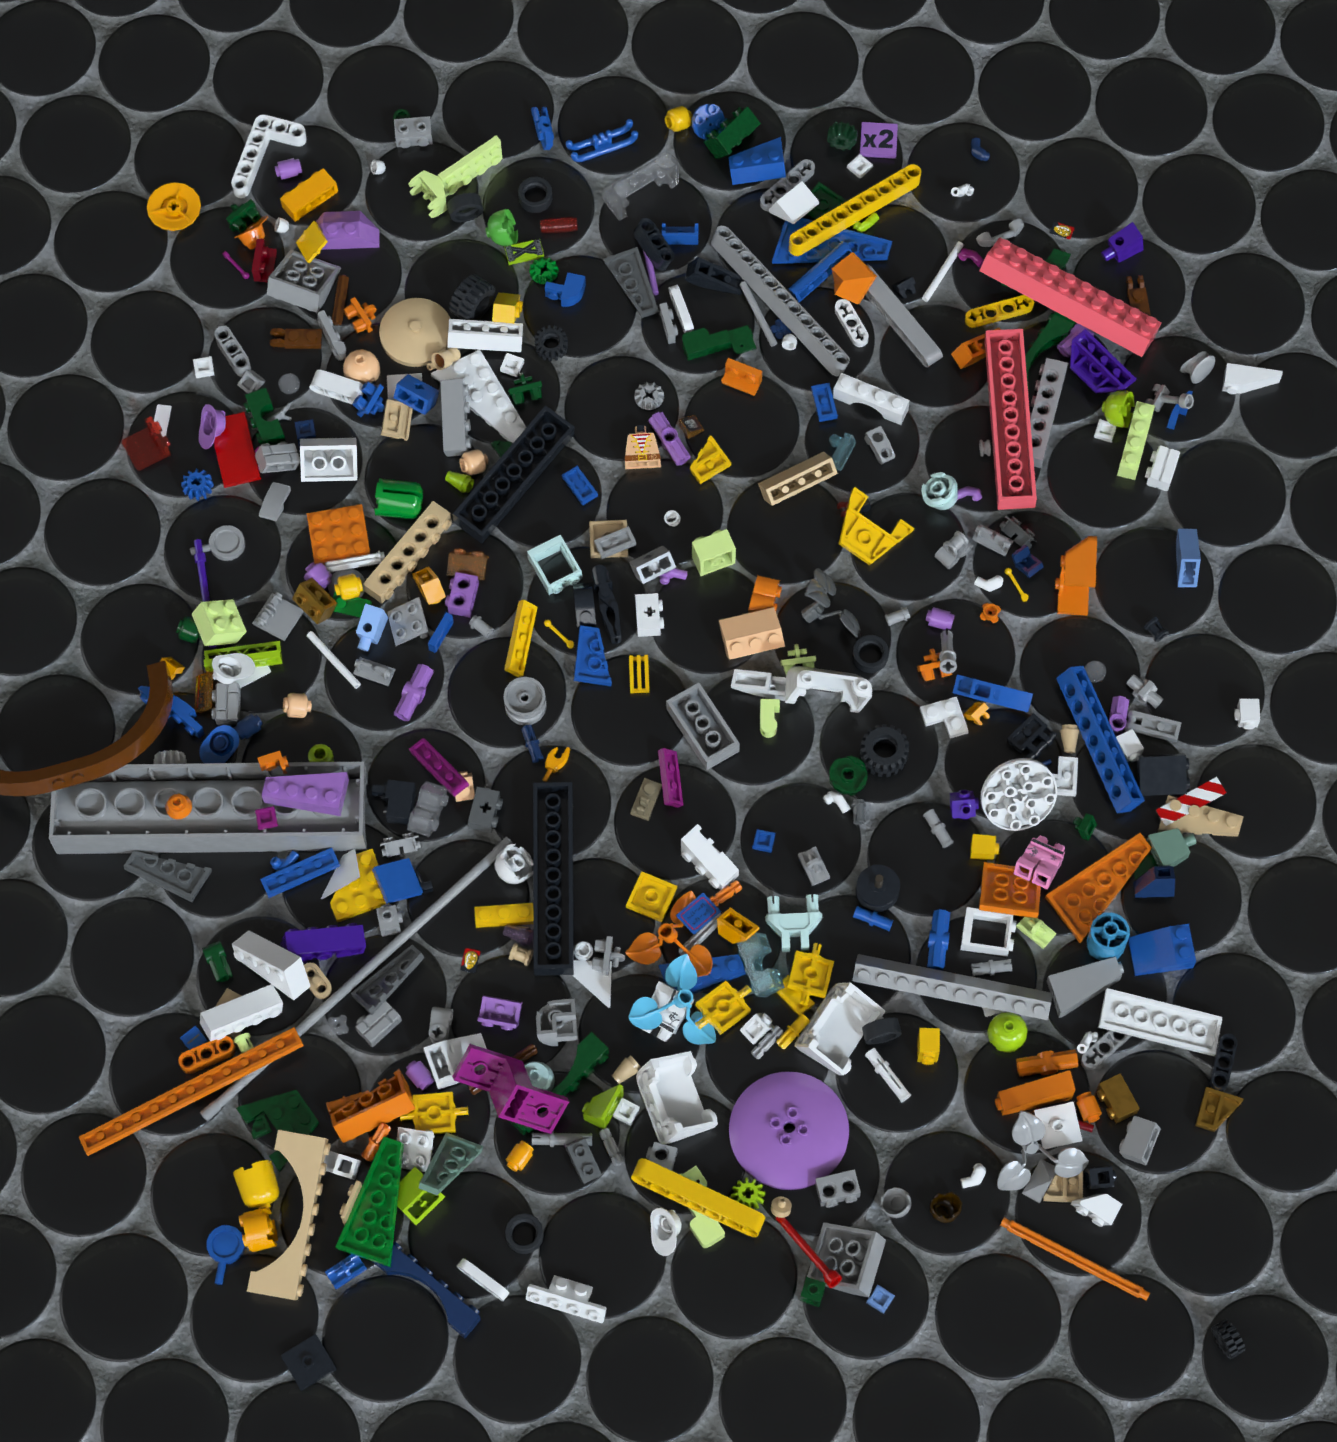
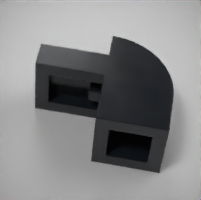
[573,582,596,627]

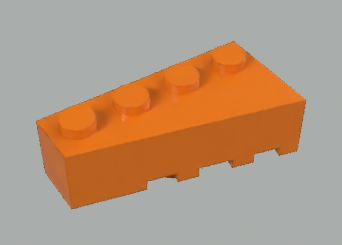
[330,1069,415,1143]

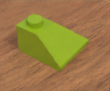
[582,1084,624,1129]

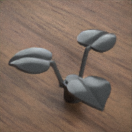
[801,568,861,639]

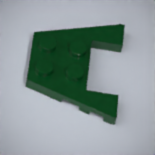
[236,1090,319,1172]

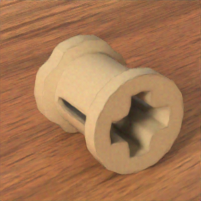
[509,943,534,966]

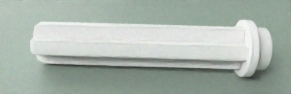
[325,550,385,572]

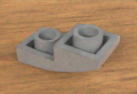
[259,482,291,521]

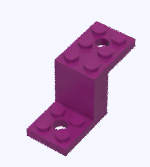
[452,1044,569,1134]

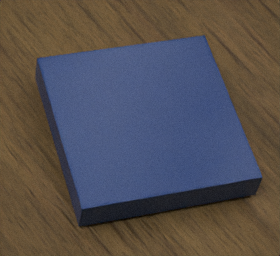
[372,858,423,904]

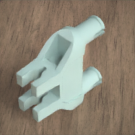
[765,894,822,952]

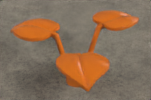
[625,891,713,977]

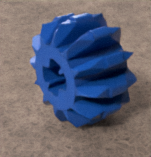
[181,468,214,501]

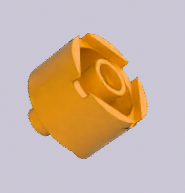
[239,1207,278,1252]

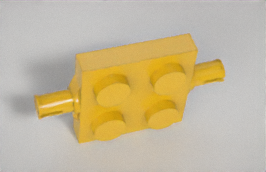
[787,943,834,1005]
[695,981,752,1035]
[400,1092,468,1134]

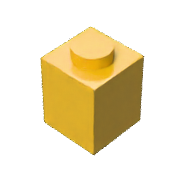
[970,834,999,860]

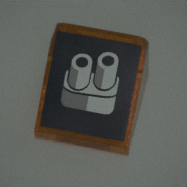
[679,415,704,439]

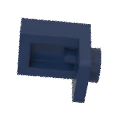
[1012,545,1043,578]

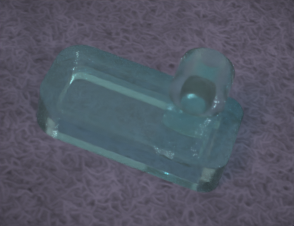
[829,433,856,471]

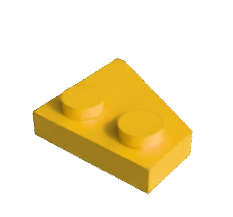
[690,436,731,484]

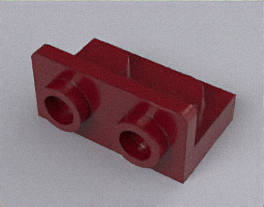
[252,238,277,282]

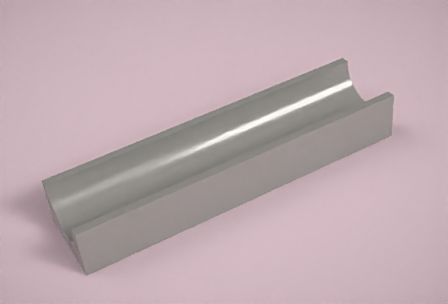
[49,762,368,854]

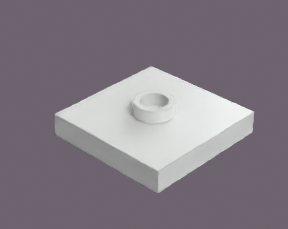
[1034,1102,1082,1149]

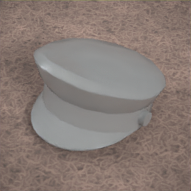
[1180,351,1215,384]

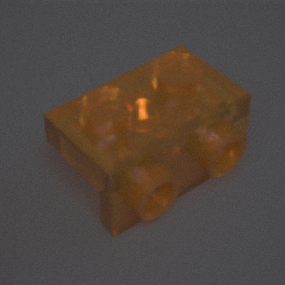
[447,549,488,580]

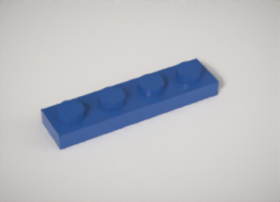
[260,848,340,898]

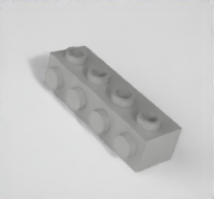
[441,378,471,457]

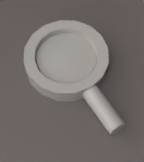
[190,525,245,561]

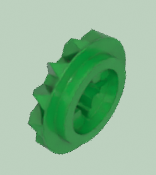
[529,257,559,284]

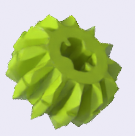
[731,1177,765,1210]

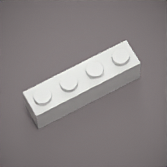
[447,319,523,352]
[200,984,283,1042]

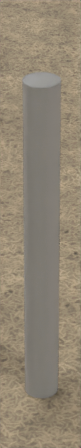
[740,281,777,347]

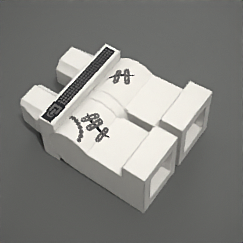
[642,981,695,1042]

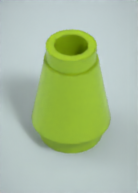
[445,471,474,493]

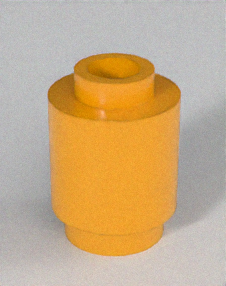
[505,1141,534,1172]

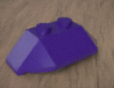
[1070,329,1136,393]

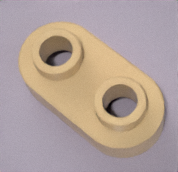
[304,963,332,999]

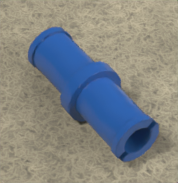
[853,906,894,931]

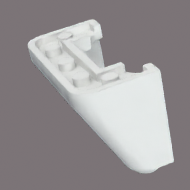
[785,666,872,713]
[795,982,885,1075]
[636,1051,718,1144]

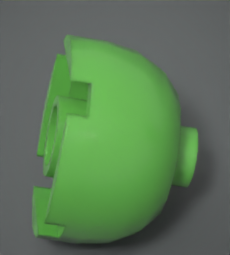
[485,209,518,246]

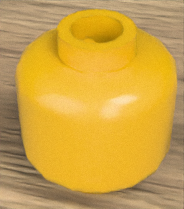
[665,106,692,132]
[334,573,363,600]

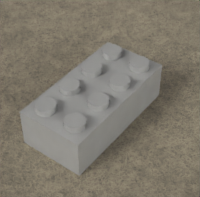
[666,683,740,770]

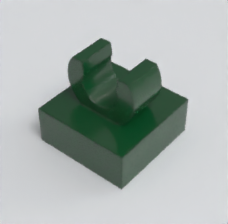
[1073,813,1097,841]

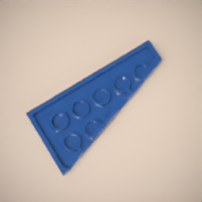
[772,218,892,264]

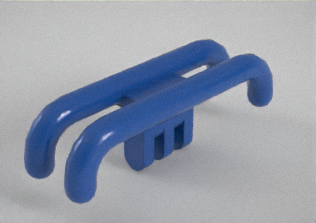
[566,119,638,162]

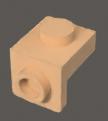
[455,771,475,802]

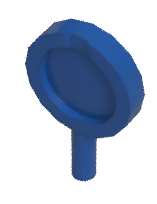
[207,1225,245,1285]

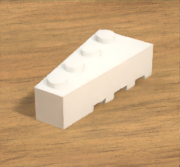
[232,930,310,1000]

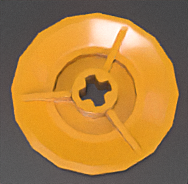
[147,182,201,231]

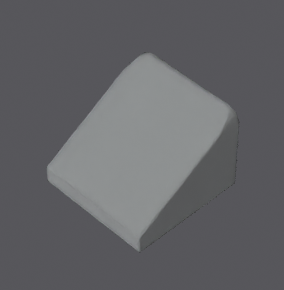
[237,370,265,394]

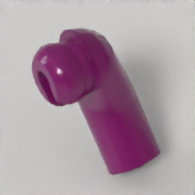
[958,248,984,267]

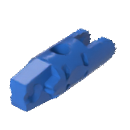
[531,107,554,150]

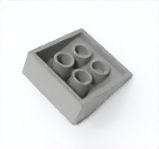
[267,250,341,313]
[807,1223,886,1297]

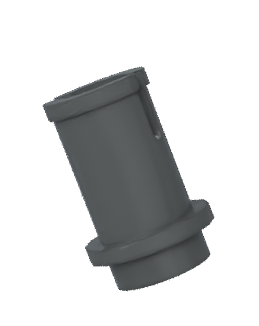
[851,799,866,825]

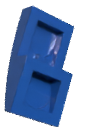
[1167,391,1193,430]

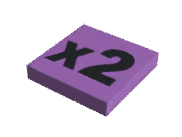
[860,122,898,159]

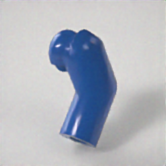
[270,850,300,870]

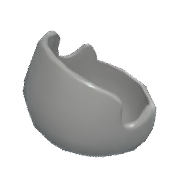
[881,1187,911,1218]

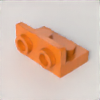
[721,358,762,396]

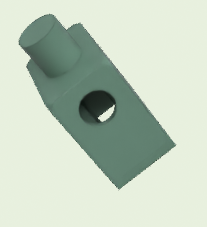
[1146,828,1196,867]

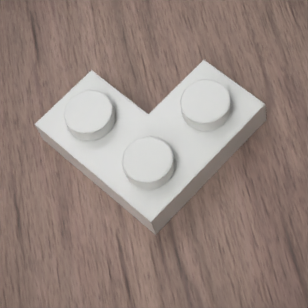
[920,697,968,738]
[1052,756,1078,796]

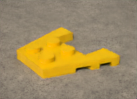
[839,487,915,565]

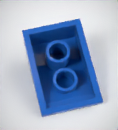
[1128,924,1196,976]

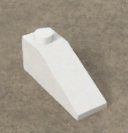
[1222,363,1283,394]

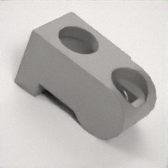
[864,426,895,464]

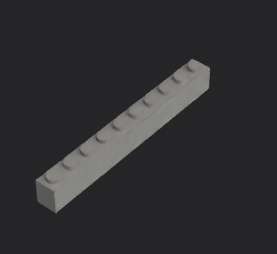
[852,954,1052,1020]

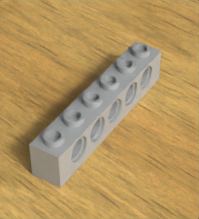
[1030,358,1068,468]

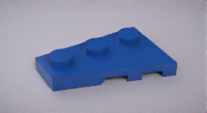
[573,625,612,686]

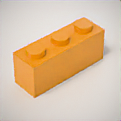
[280,168,338,222]

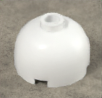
[495,844,533,884]

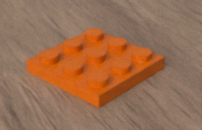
[307,504,370,565]
[979,862,1042,918]

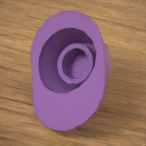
[199,404,226,449]

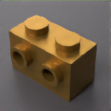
[292,578,338,624]
[1097,1073,1140,1123]

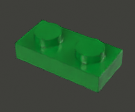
[333,592,372,618]

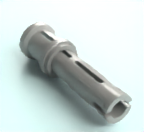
[939,630,957,674]

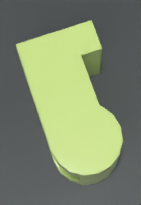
[760,699,780,738]

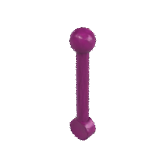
[222,251,250,279]

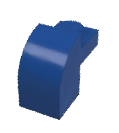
[545,272,586,307]

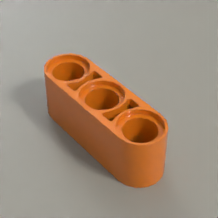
[178,1036,236,1074]

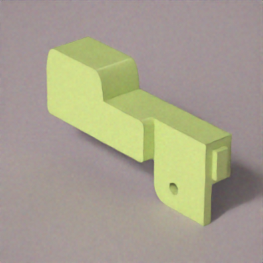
[679,1166,725,1248]

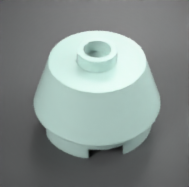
[921,472,958,510]
[524,1061,555,1092]

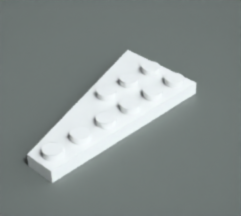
[431,350,526,443]

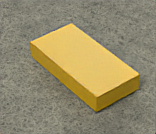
[773,975,815,1016]

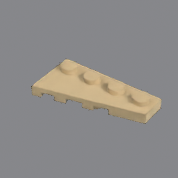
[1158,795,1243,837]

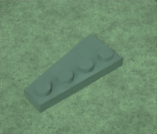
[418,1133,483,1195]

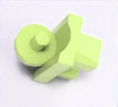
[780,644,816,675]
[1016,917,1056,949]

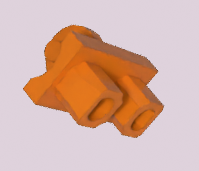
[344,297,377,333]
[917,648,952,681]

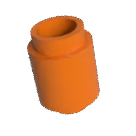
[1076,1092,1102,1123]

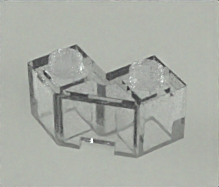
[407,781,449,837]

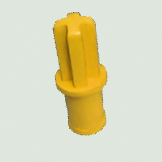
[776,1013,811,1049]

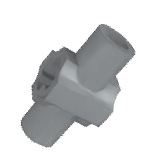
[1126,674,1164,709]

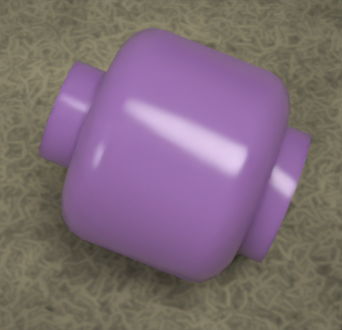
[304,562,332,589]

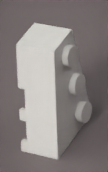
[681,824,739,890]

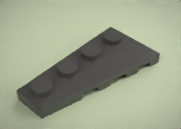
[603,247,659,318]
[124,851,212,902]
[351,945,424,1015]

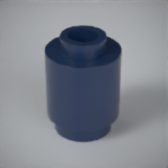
[233,713,263,740]

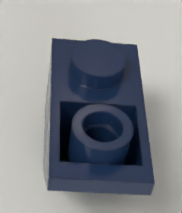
[1133,866,1175,898]

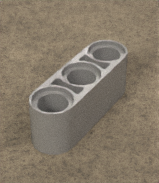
[214,326,251,377]

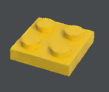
[626,871,677,922]

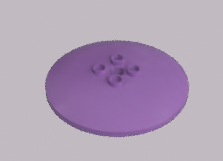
[729,1072,849,1190]

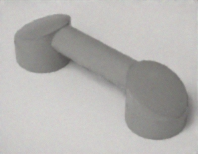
[976,218,1024,247]

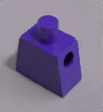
[1101,222,1144,262]

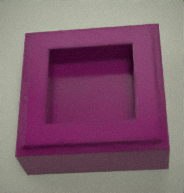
[255,806,278,830]

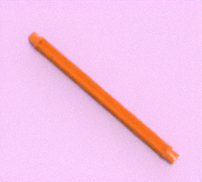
[1000,1217,1150,1301]

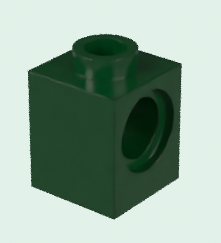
[800,1277,826,1307]

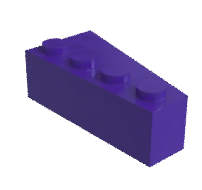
[280,923,366,964]

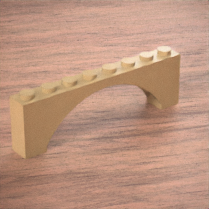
[247,1130,331,1300]

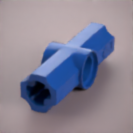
[927,909,950,970]

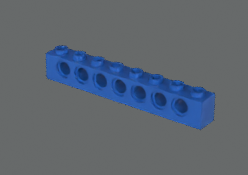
[1056,666,1145,813]

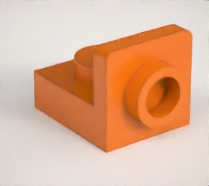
[258,751,289,775]

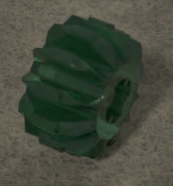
[827,121,858,151]

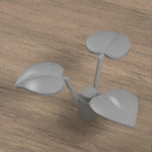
[997,1110,1089,1190]

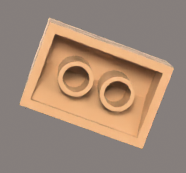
[719,607,785,660]

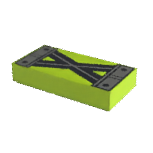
[505,239,544,265]

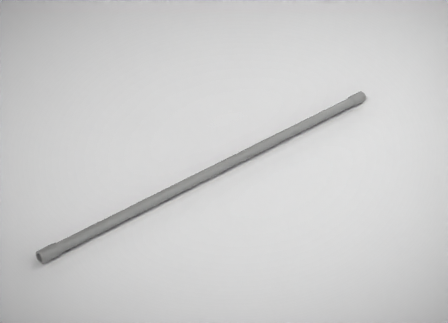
[200,837,513,1122]

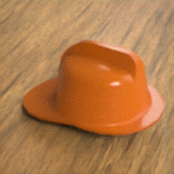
[234,215,268,249]

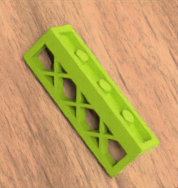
[204,641,283,674]

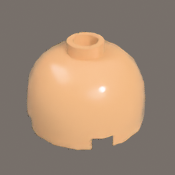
[343,349,380,385]

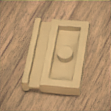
[381,399,413,441]

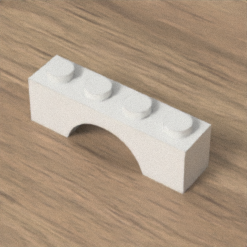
[833,373,910,425]

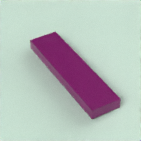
[409,738,469,797]

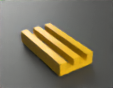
[629,655,649,693]

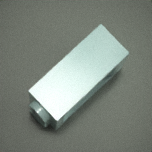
[527,535,582,595]

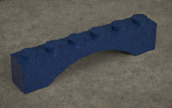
[372,1241,481,1338]

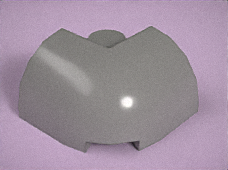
[536,998,578,1046]

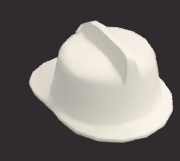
[212,653,255,684]
[650,1208,682,1256]

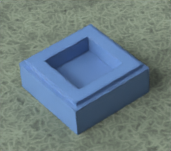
[866,1285,895,1314]

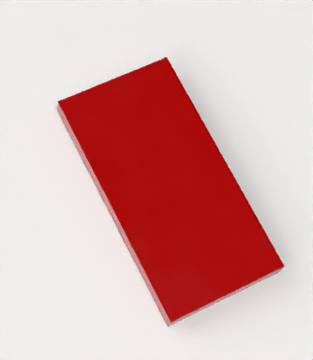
[214,412,261,488]

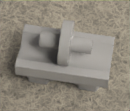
[798,846,830,886]
[592,936,625,976]

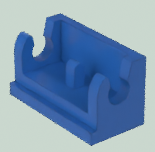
[662,223,698,245]

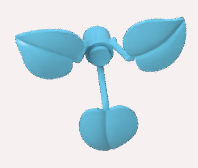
[628,954,716,1045]

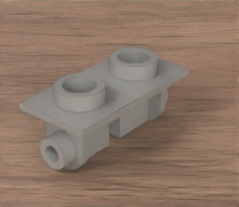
[972,524,1014,556]
[353,657,396,686]
[380,832,421,858]

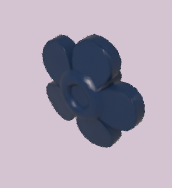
[770,319,791,339]

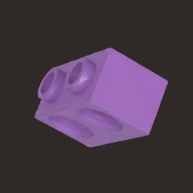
[445,572,479,618]

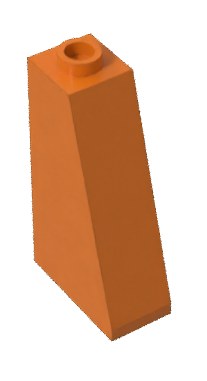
[995,1070,1075,1116]

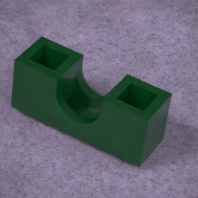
[244,388,286,445]

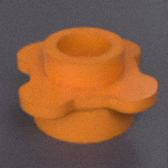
[980,603,1001,623]

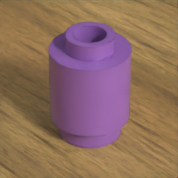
[274,158,302,179]
[926,607,955,630]
[405,1060,434,1091]

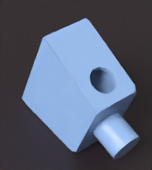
[356,604,388,652]

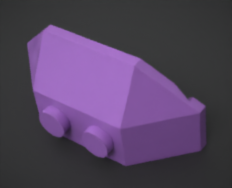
[316,211,379,250]

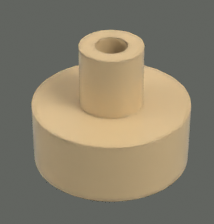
[771,1197,792,1218]

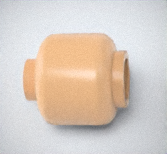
[459,449,488,476]
[283,693,312,718]

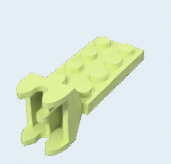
[408,136,502,218]

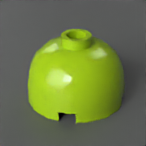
[1102,390,1135,428]
[987,1012,1028,1053]

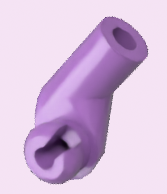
[957,486,982,501]
[659,568,687,585]

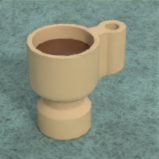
[427,348,461,370]

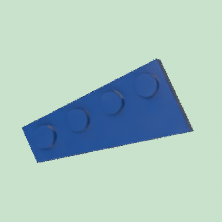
[658,954,746,1000]

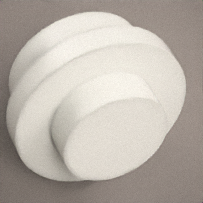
[574,941,593,961]

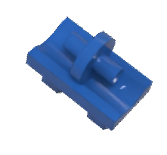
[352,382,385,417]
[325,1254,367,1290]

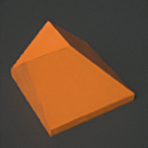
[832,252,877,304]

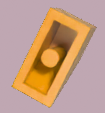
[412,566,446,605]
[717,908,759,944]

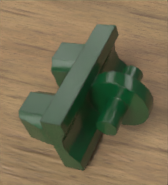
[226,199,261,233]
[508,372,542,405]

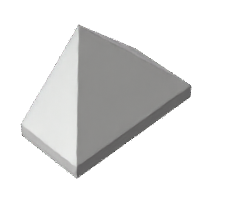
[1022,1159,1056,1203]

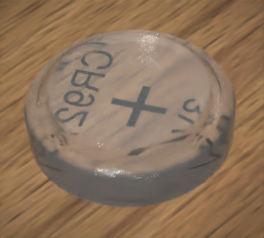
[278,373,300,394]
[1085,661,1106,682]

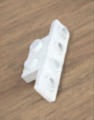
[526,1275,607,1323]

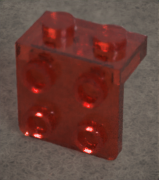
[122,416,171,470]

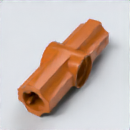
[1016,1049,1079,1077]

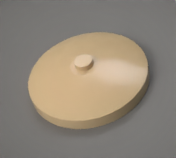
[379,298,450,367]

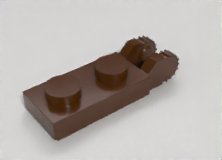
[1126,275,1151,316]
[270,328,322,349]

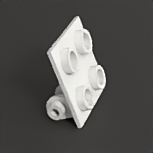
[397,1127,435,1172]

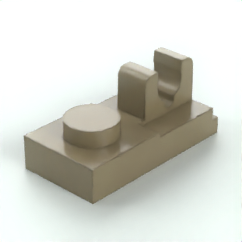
[630,778,662,821]

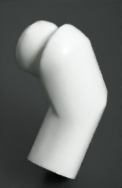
[974,575,1003,592]
[960,1163,986,1188]

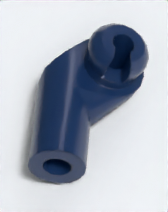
[971,138,990,161]

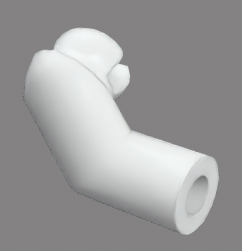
[951,184,974,197]
[823,791,851,813]
[1077,1031,1098,1054]

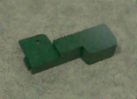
[682,325,756,360]

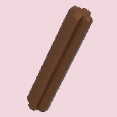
[332,275,349,326]

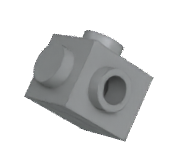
[376,904,403,937]

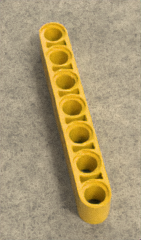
[631,1158,765,1237]

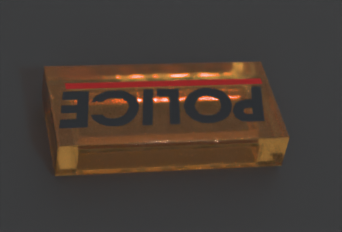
[194,671,213,713]

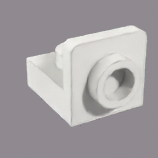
[740,1013,774,1044]

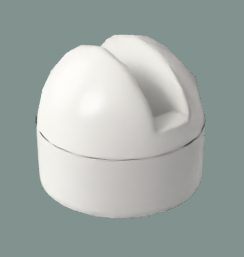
[371,160,386,175]
[274,217,289,233]
[782,334,797,350]
[664,510,680,527]

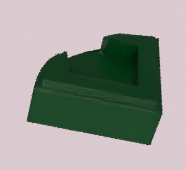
[491,440,513,458]
[251,1112,272,1140]

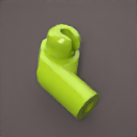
[853,213,879,233]

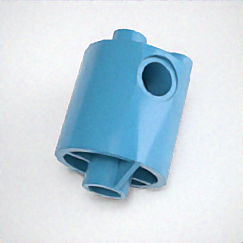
[1087,913,1130,961]

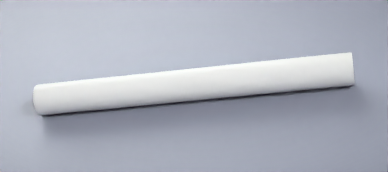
[922,241,964,302]
[306,631,361,689]

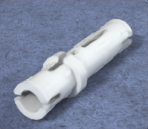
[865,1048,911,1103]

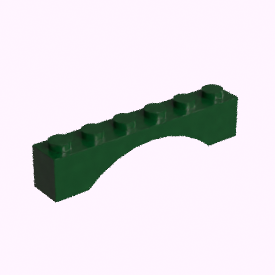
[1025,312,1076,392]
[508,1032,609,1135]

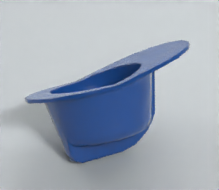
[199,725,239,764]

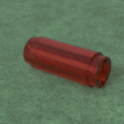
[540,217,578,233]

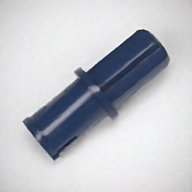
[521,724,544,763]

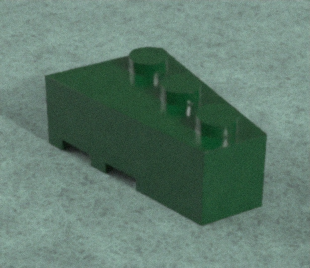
[703,106,761,159]

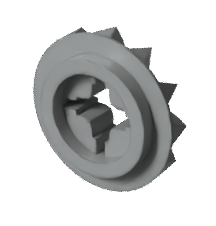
[634,382,664,410]

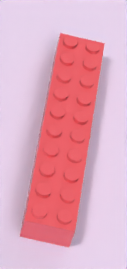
[980,237,1162,357]
[985,329,1037,510]

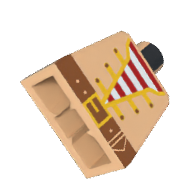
[625,425,661,469]

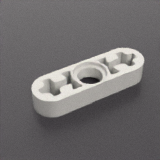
[668,285,694,334]
[835,299,869,347]
[457,1258,509,1301]

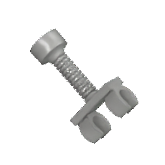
[1145,384,1194,412]

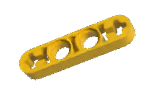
[965,295,1034,328]

